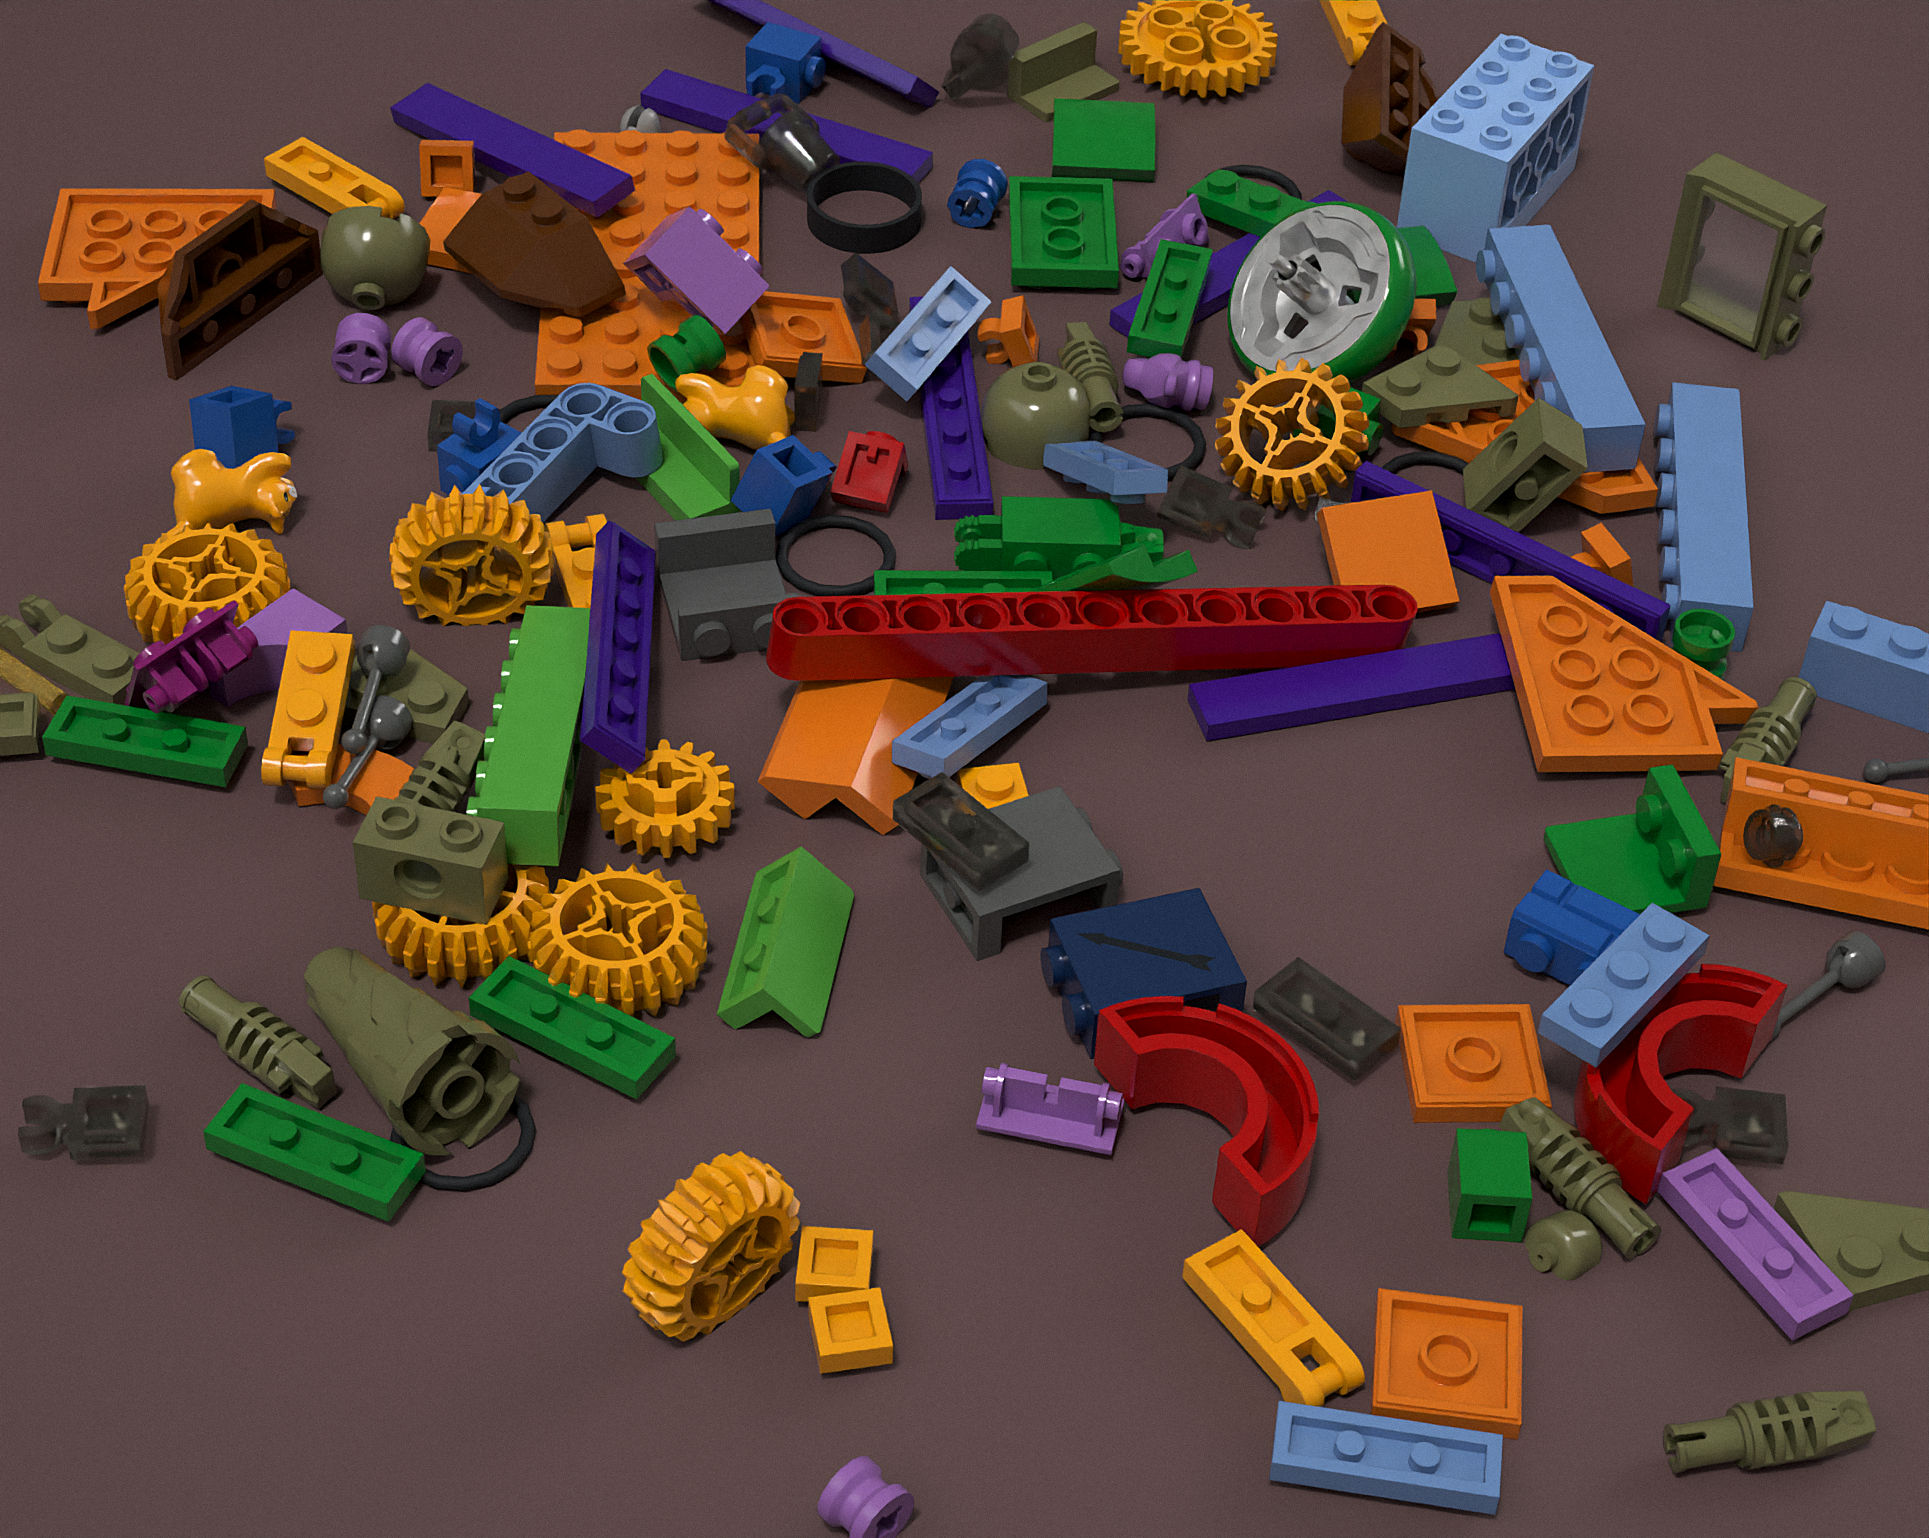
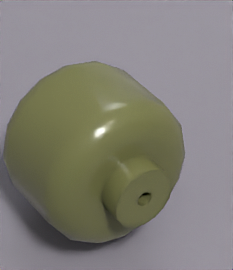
[1524,1210,1602,1281]

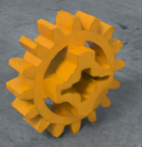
[596,739,735,858]

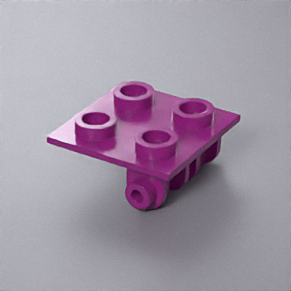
[124,600,259,714]

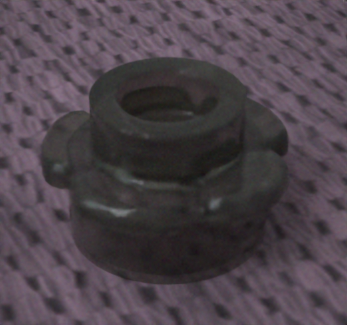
[1743,804,1803,868]

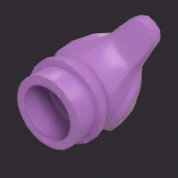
[1122,353,1213,412]

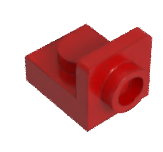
[830,431,908,513]

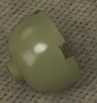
[320,206,431,310]
[980,362,1092,470]

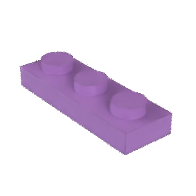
[1657,1148,1854,1341]

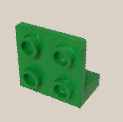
[1543,764,1722,914]

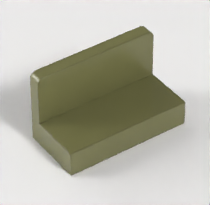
[1007,22,1119,122]

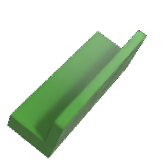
[635,374,740,521]
[717,846,854,1038]

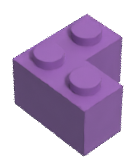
[623,206,770,336]

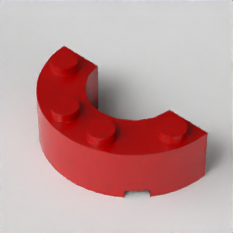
[1574,964,1788,1205]
[1094,996,1319,1247]

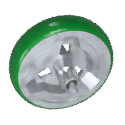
[1227,201,1417,385]

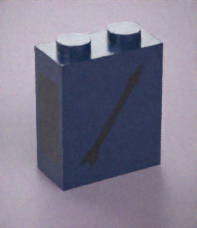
[1040,887,1247,1059]

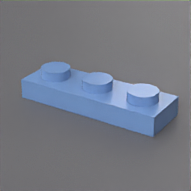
[865,266,992,401]
[1043,441,1168,504]
[892,675,1047,781]
[1538,903,1710,1067]
[1269,1401,1503,1515]

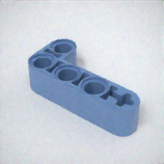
[462,383,663,523]

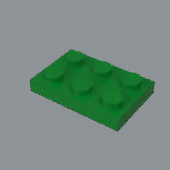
[1008,176,1119,290]

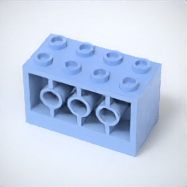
[1397,34,1594,262]

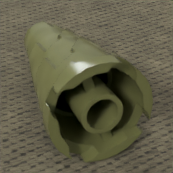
[303,946,520,1155]

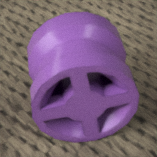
[331,313,392,384]
[391,317,463,386]
[817,1456,914,1538]

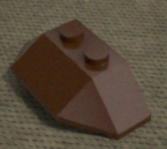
[1341,22,1439,175]
[443,171,626,317]
[158,199,323,381]

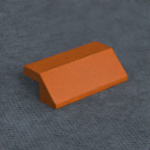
[757,677,954,835]
[1713,757,1929,930]

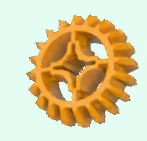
[1215,357,1369,512]
[389,484,553,627]
[124,522,291,645]
[527,862,708,1017]
[372,864,550,988]
[622,1151,800,1342]

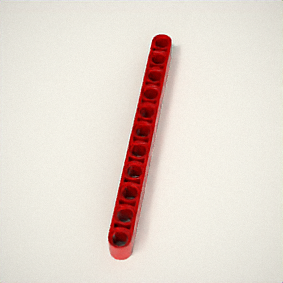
[766,584,1418,681]

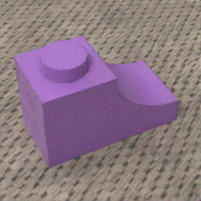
[208,588,348,707]

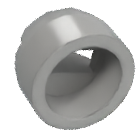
[620,105,661,133]

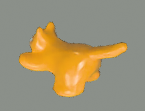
[675,365,795,450]
[154,449,297,544]

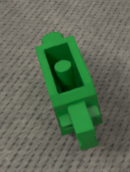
[954,496,1164,580]

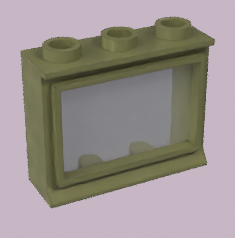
[1657,152,1827,361]

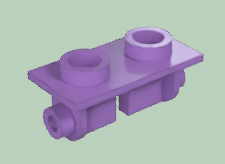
[1120,194,1210,278]
[976,1063,1125,1155]

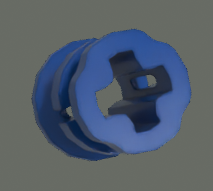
[947,159,1008,228]

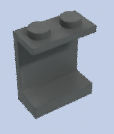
[654,508,799,661]
[920,786,1123,961]

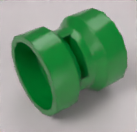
[647,315,726,391]
[1671,608,1735,680]

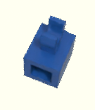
[745,22,826,104]
[189,386,295,469]
[437,398,521,496]
[730,435,837,536]

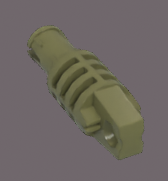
[1057,322,1123,432]
[1720,677,1817,803]
[394,721,485,812]
[179,975,337,1109]
[1499,1097,1661,1259]
[1663,1391,1876,1473]

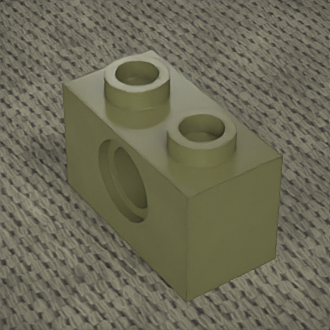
[1463,398,1588,532]
[352,796,508,925]

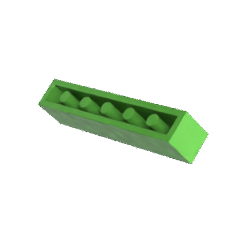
[467,605,590,866]

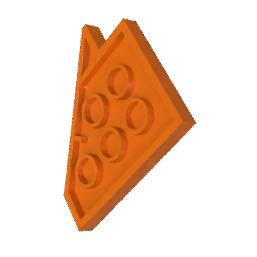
[38,188,277,329]
[1391,360,1658,514]
[1489,576,1759,772]

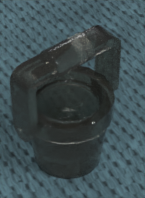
[941,14,1020,100]
[724,93,840,196]

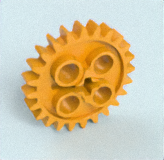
[1118,0,1278,98]

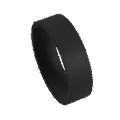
[807,161,922,254]

